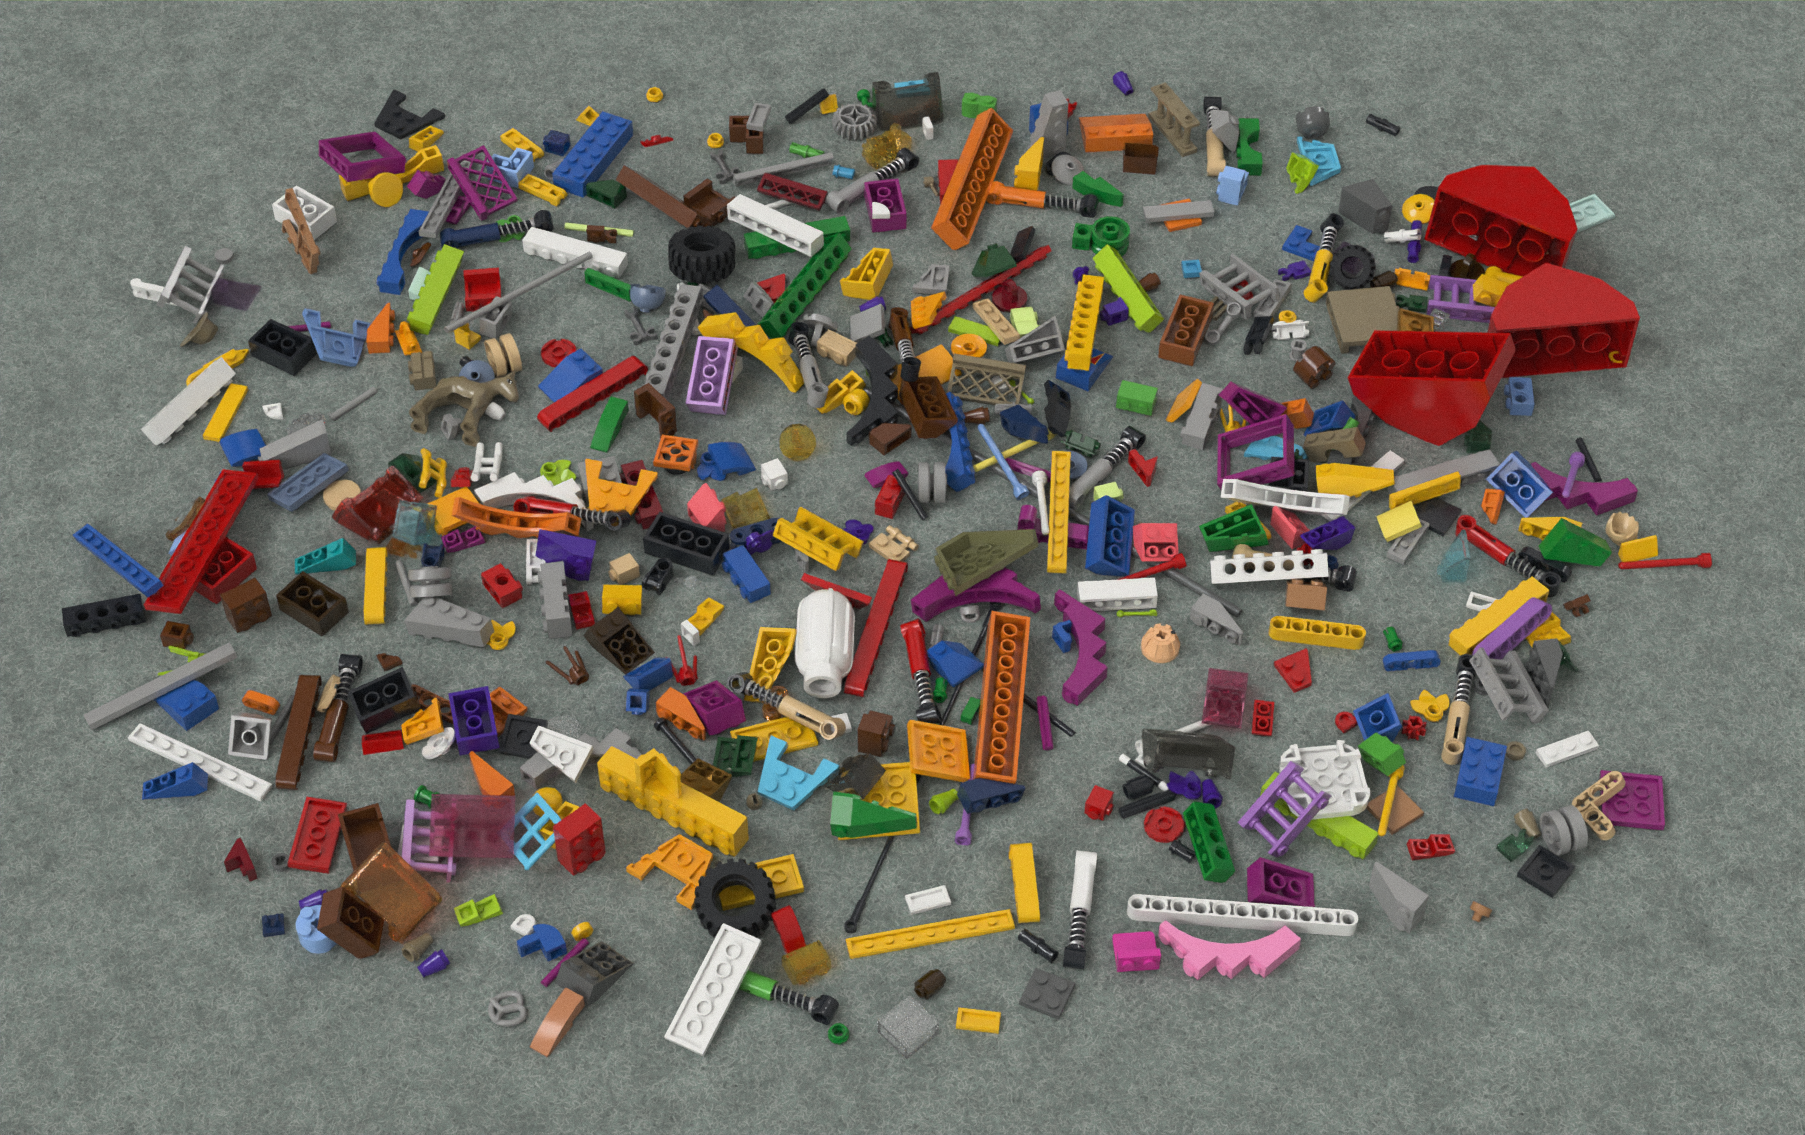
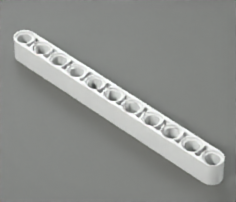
[1127,894,1358,936]

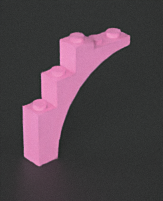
[1158,920,1301,980]

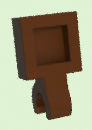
[586,225,618,243]

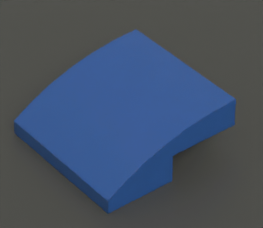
[219,429,266,467]
[708,442,756,476]

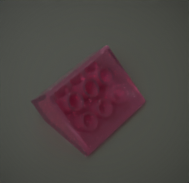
[429,794,515,858]

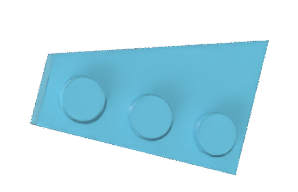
[1244,435,1308,460]

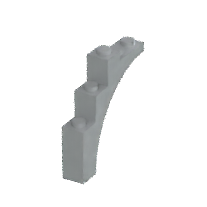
[520,728,642,789]

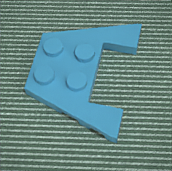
[758,735,840,811]

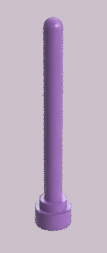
[1562,452,1585,498]
[955,764,974,846]

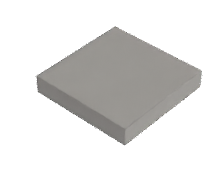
[850,304,885,343]

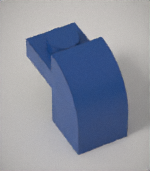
[516,924,567,962]

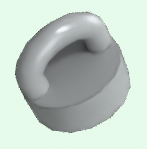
[960,605,980,623]

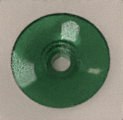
[1557,639,1578,673]

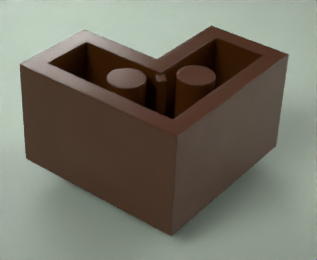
[729,115,764,154]
[858,710,895,757]

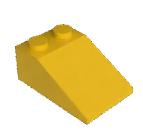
[1014,137,1044,190]

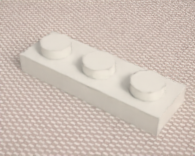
[1535,731,1599,767]

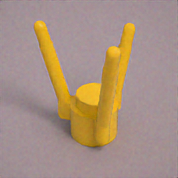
[1220,405,1247,432]

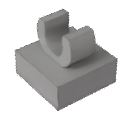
[440,414,462,440]

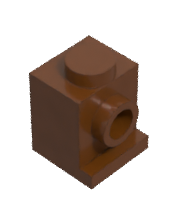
[160,621,194,649]

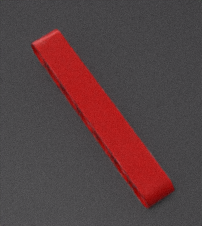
[537,356,648,432]

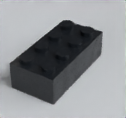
[643,511,730,576]

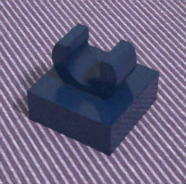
[262,913,285,937]

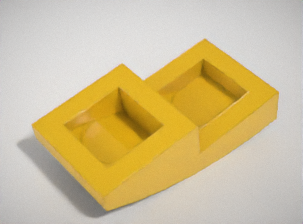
[688,597,724,636]

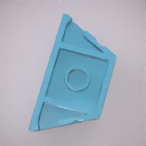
[1297,136,1341,186]

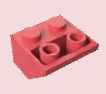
[687,483,727,532]
[1133,523,1178,562]

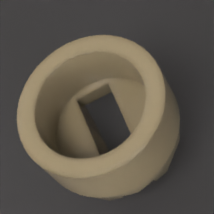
[746,793,763,810]

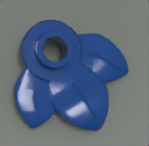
[697,452,726,481]

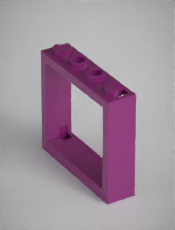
[319,131,407,182]
[1217,414,1294,491]

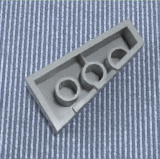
[1027,90,1068,159]

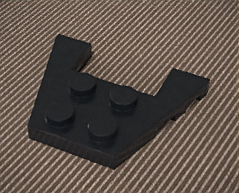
[374,89,445,139]

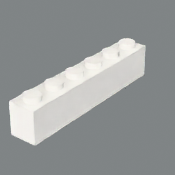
[727,194,824,257]
[522,227,628,278]
[141,357,236,445]

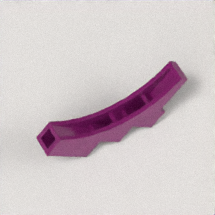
[911,567,1041,622]

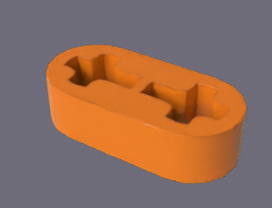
[242,690,280,715]

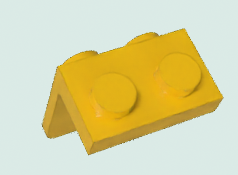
[634,748,682,798]

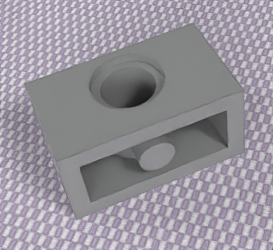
[480,296,512,339]

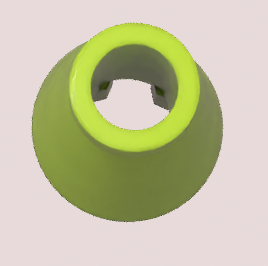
[929,789,959,814]

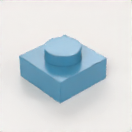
[1181,260,1202,278]

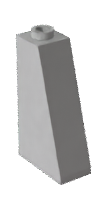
[258,420,332,469]

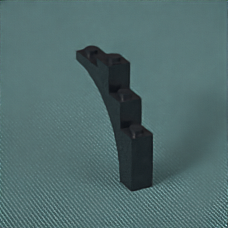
[846,335,898,446]

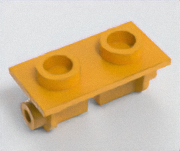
[1395,267,1430,291]
[395,321,422,356]

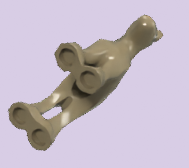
[409,372,519,447]

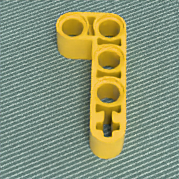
[1009,843,1040,924]

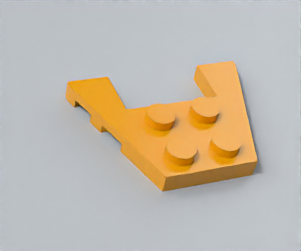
[585,459,658,520]
[626,834,713,910]

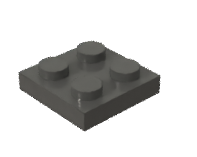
[1019,968,1075,1020]

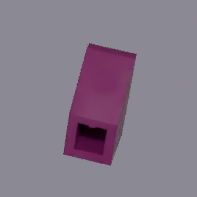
[407,170,446,199]

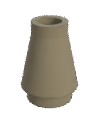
[1514,808,1542,840]
[401,933,433,962]

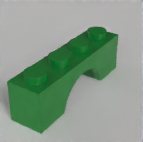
[1236,118,1263,176]

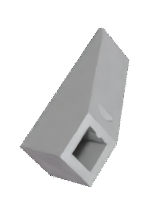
[1190,594,1243,645]

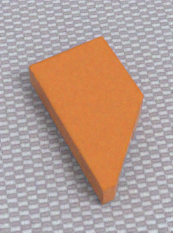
[1481,489,1505,525]

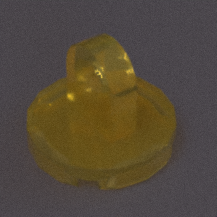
[878,123,912,156]
[779,424,816,461]

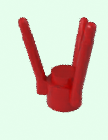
[665,635,698,686]

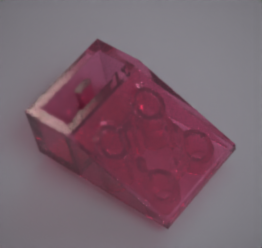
[1202,668,1249,729]

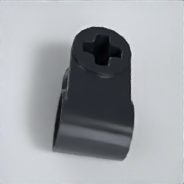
[642,557,674,595]

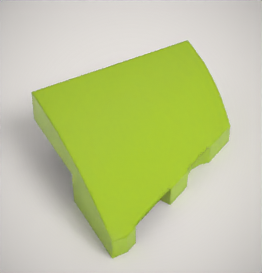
[1286,152,1319,194]

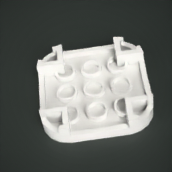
[1279,740,1370,819]

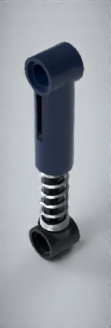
[440,210,554,249]

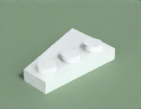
[529,726,594,783]

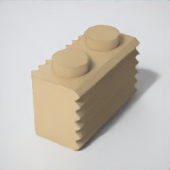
[817,329,857,367]

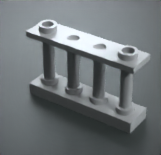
[156,246,224,324]
[1200,254,1279,320]
[1469,647,1549,724]

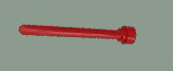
[1117,553,1187,580]
[1618,553,1712,569]

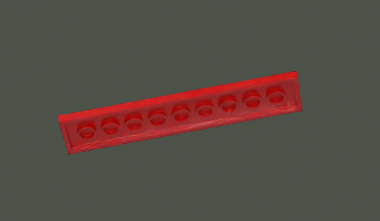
[144,469,259,614]

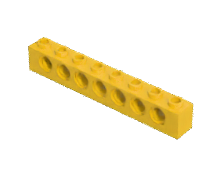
[1064,275,1104,371]

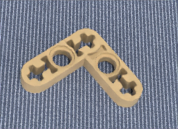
[1572,771,1625,840]

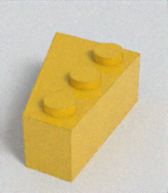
[840,248,893,300]

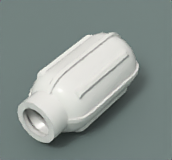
[795,588,855,698]

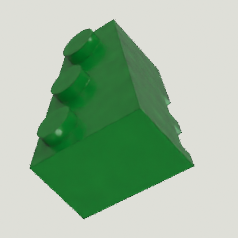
[1199,504,1269,552]
[1538,518,1612,567]

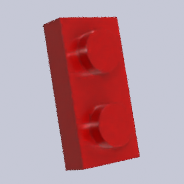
[451,467,473,487]

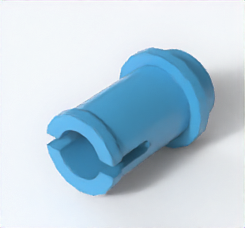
[833,164,855,180]

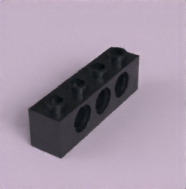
[62,593,146,637]

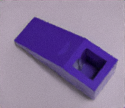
[1300,516,1355,550]

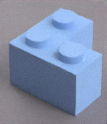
[486,148,534,189]
[1216,166,1249,206]

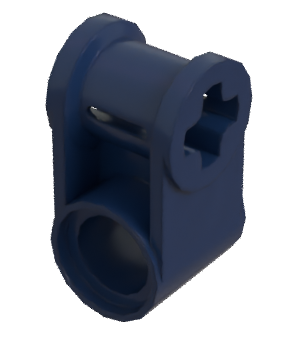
[421,543,445,568]

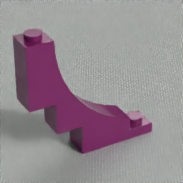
[1531,462,1638,516]
[1054,589,1108,706]

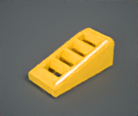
[409,126,444,152]

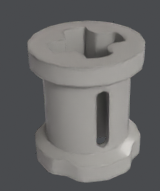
[1289,339,1307,362]

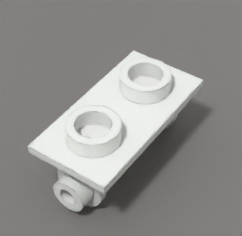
[1271,320,1309,340]

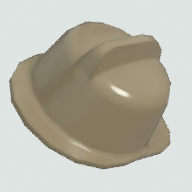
[180,312,218,347]

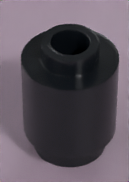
[1122,774,1154,800]

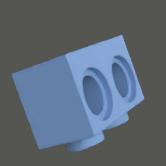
[1504,377,1535,416]

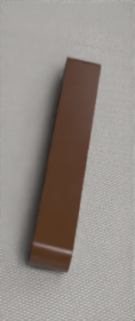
[275,675,322,790]

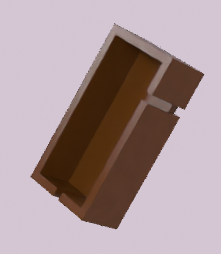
[338,803,400,893]

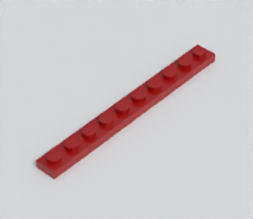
[910,245,1052,335]

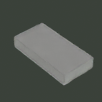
[746,103,771,132]

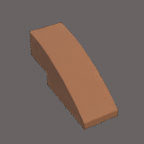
[530,988,585,1057]

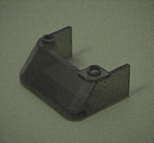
[1142,728,1235,779]

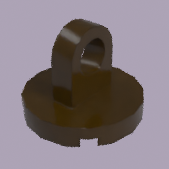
[1449,253,1485,280]

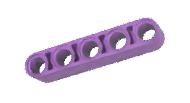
[1472,597,1552,659]

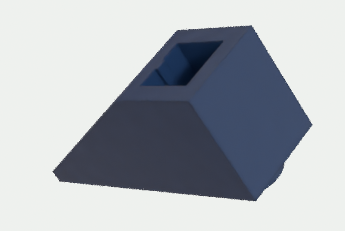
[1000,404,1049,444]
[957,778,1025,814]

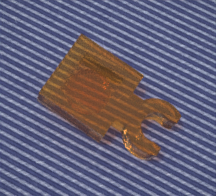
[386,535,422,559]

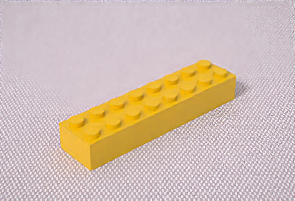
[597,746,749,857]

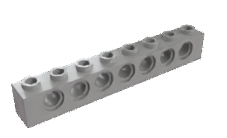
[642,284,704,401]

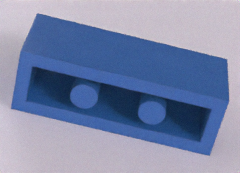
[722,545,771,603]

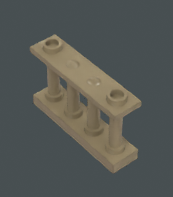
[1148,82,1200,157]

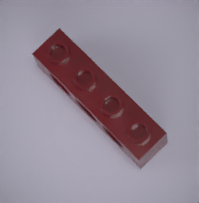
[619,460,663,530]

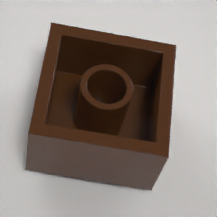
[220,578,272,633]

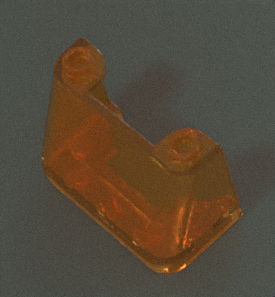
[341,842,442,944]

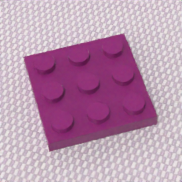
[1599,770,1665,830]

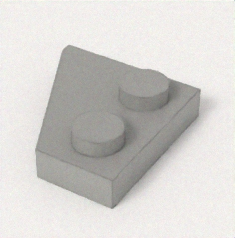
[912,264,950,294]

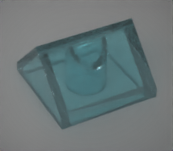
[392,500,437,545]

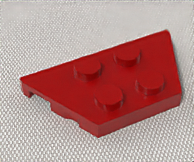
[801,573,872,609]

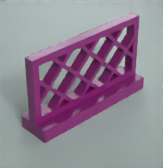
[447,145,518,221]

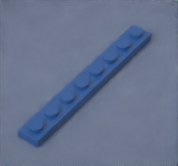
[73,524,164,597]

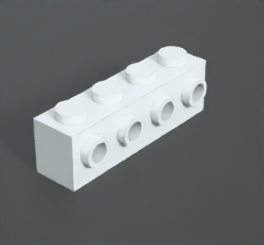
[1077,578,1158,611]

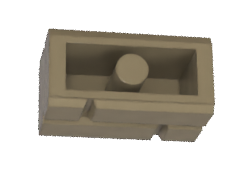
[408,351,437,391]

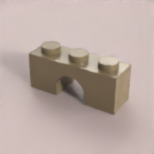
[1302,427,1366,463]

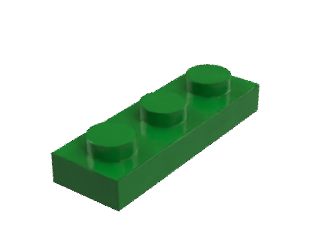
[584,268,631,302]

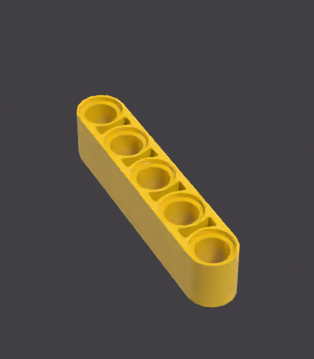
[364,547,388,625]
[1268,616,1366,650]

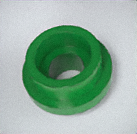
[828,1023,849,1044]

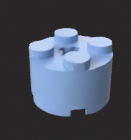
[296,905,337,954]

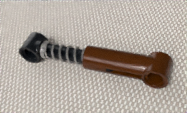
[888,307,921,382]
[313,654,363,762]

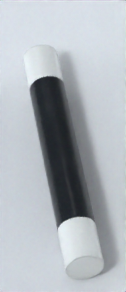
[1119,754,1169,791]

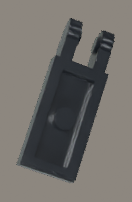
[1243,316,1274,355]

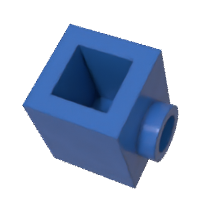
[626,688,650,715]

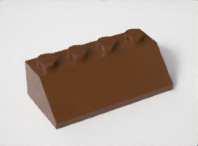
[899,376,958,439]

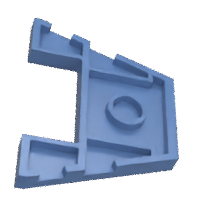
[302,308,371,367]

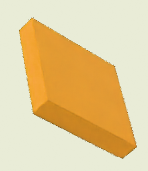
[1166,379,1202,423]

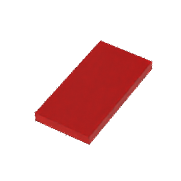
[288,796,347,874]

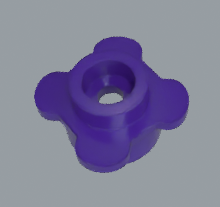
[1073,266,1089,285]

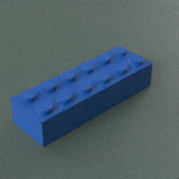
[552,111,633,198]

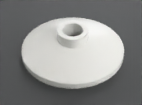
[422,727,456,759]

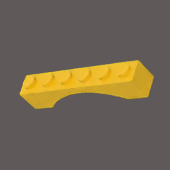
[339,145,444,201]

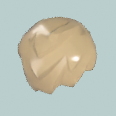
[1605,512,1639,546]

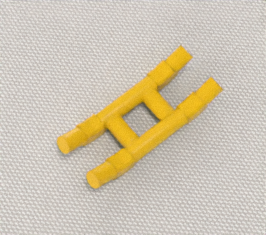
[419,448,447,498]

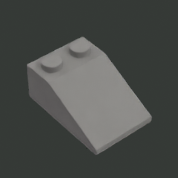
[1369,862,1429,934]

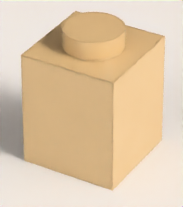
[608,553,640,585]

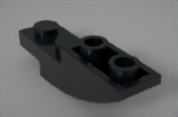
[1044,379,1071,438]

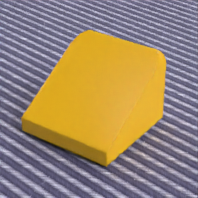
[576,106,599,126]

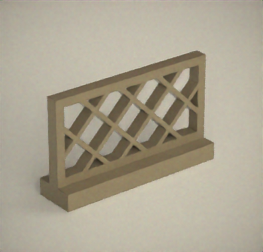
[947,353,1026,405]

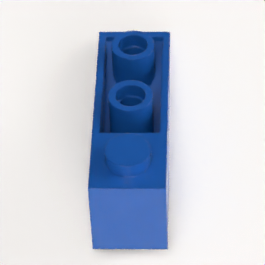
[142,762,208,800]

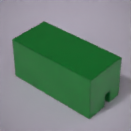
[960,697,981,725]

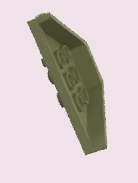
[934,529,1039,596]

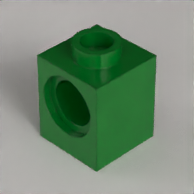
[1072,223,1092,251]

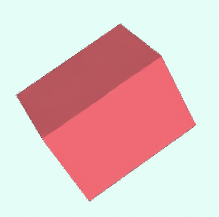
[1270,506,1310,549]

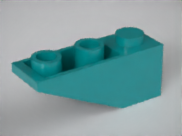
[295,538,356,574]

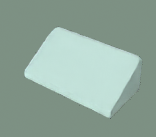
[408,267,431,300]

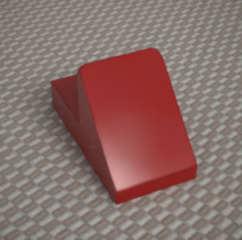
[1128,449,1158,487]

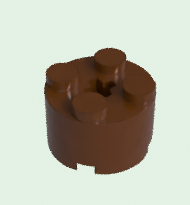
[1293,346,1336,389]

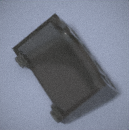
[872,72,944,132]

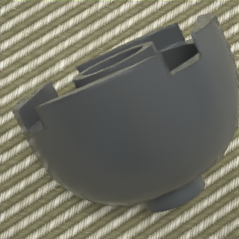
[1296,106,1330,139]

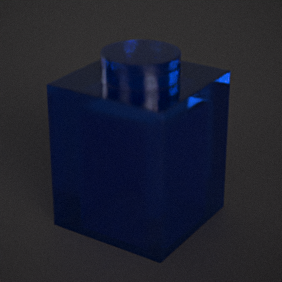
[543,130,571,156]

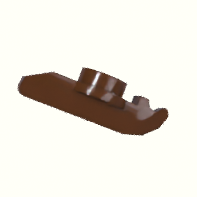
[410,242,431,267]

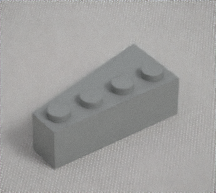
[537,561,572,639]
[404,596,494,647]

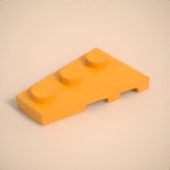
[911,291,947,329]

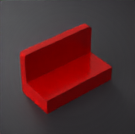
[242,460,284,489]

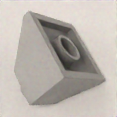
[1210,110,1239,153]
[228,712,272,760]

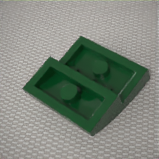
[713,735,758,777]

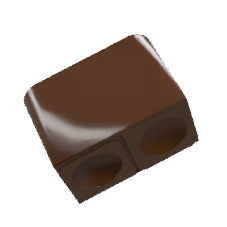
[1123,143,1159,175]

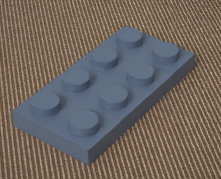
[267,453,349,512]

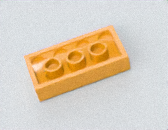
[891,344,962,404]

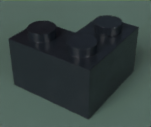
[1269,456,1309,492]

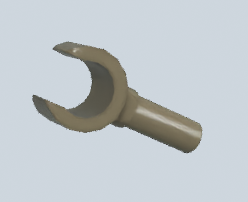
[923,176,939,196]

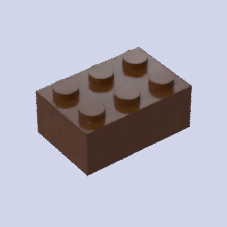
[317,886,385,959]

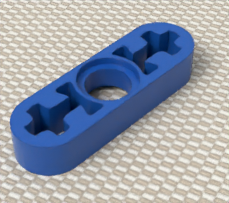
[1383,650,1441,671]

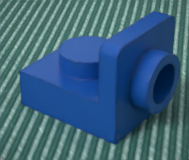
[1052,620,1072,654]

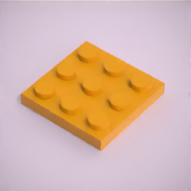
[907,720,970,782]

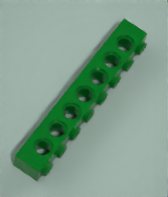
[758,233,852,339]

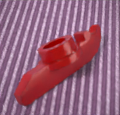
[640,134,673,147]

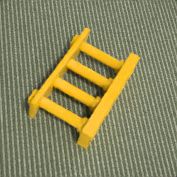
[773,507,864,571]

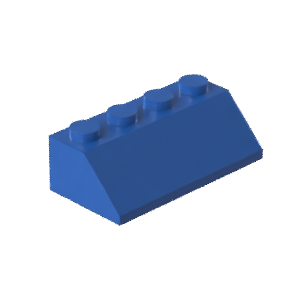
[1085,495,1135,577]

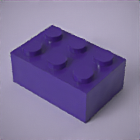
[448,686,500,756]

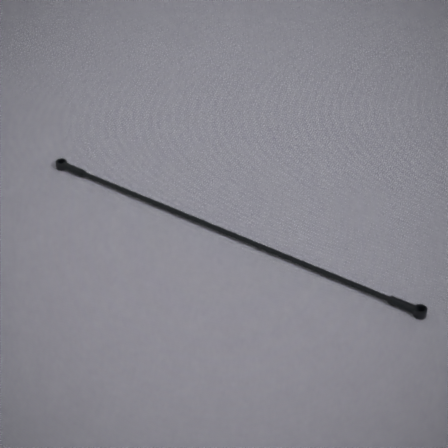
[844,602,1001,934]

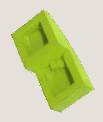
[454,894,503,927]

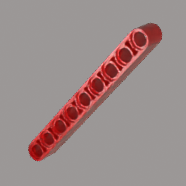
[844,559,908,697]

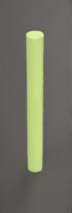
[565,223,634,237]

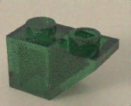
[1463,419,1492,454]

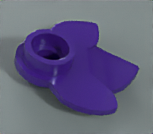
[842,519,874,545]
[746,530,774,555]
[1166,771,1201,800]

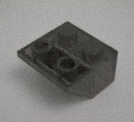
[826,753,886,800]

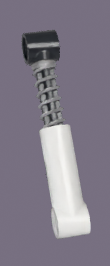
[1063,850,1097,970]

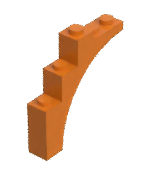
[451,497,582,539]

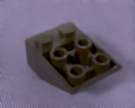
[583,607,655,675]

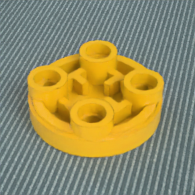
[368,172,403,207]

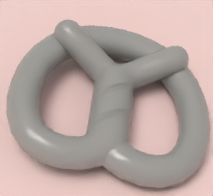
[488,990,527,1027]

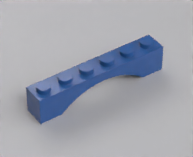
[377,209,429,295]
[945,392,975,492]

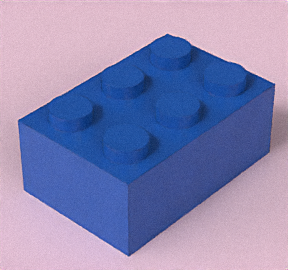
[1454,737,1507,806]

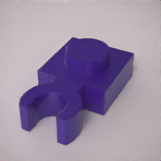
[1278,260,1311,281]

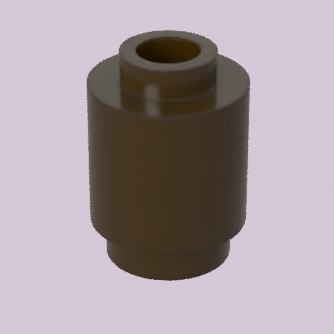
[1370,270,1398,288]
[914,969,946,999]

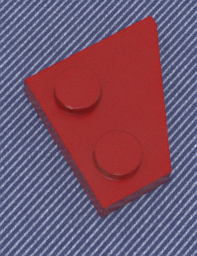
[757,273,785,303]
[1274,648,1312,693]

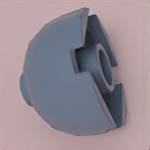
[630,284,666,313]

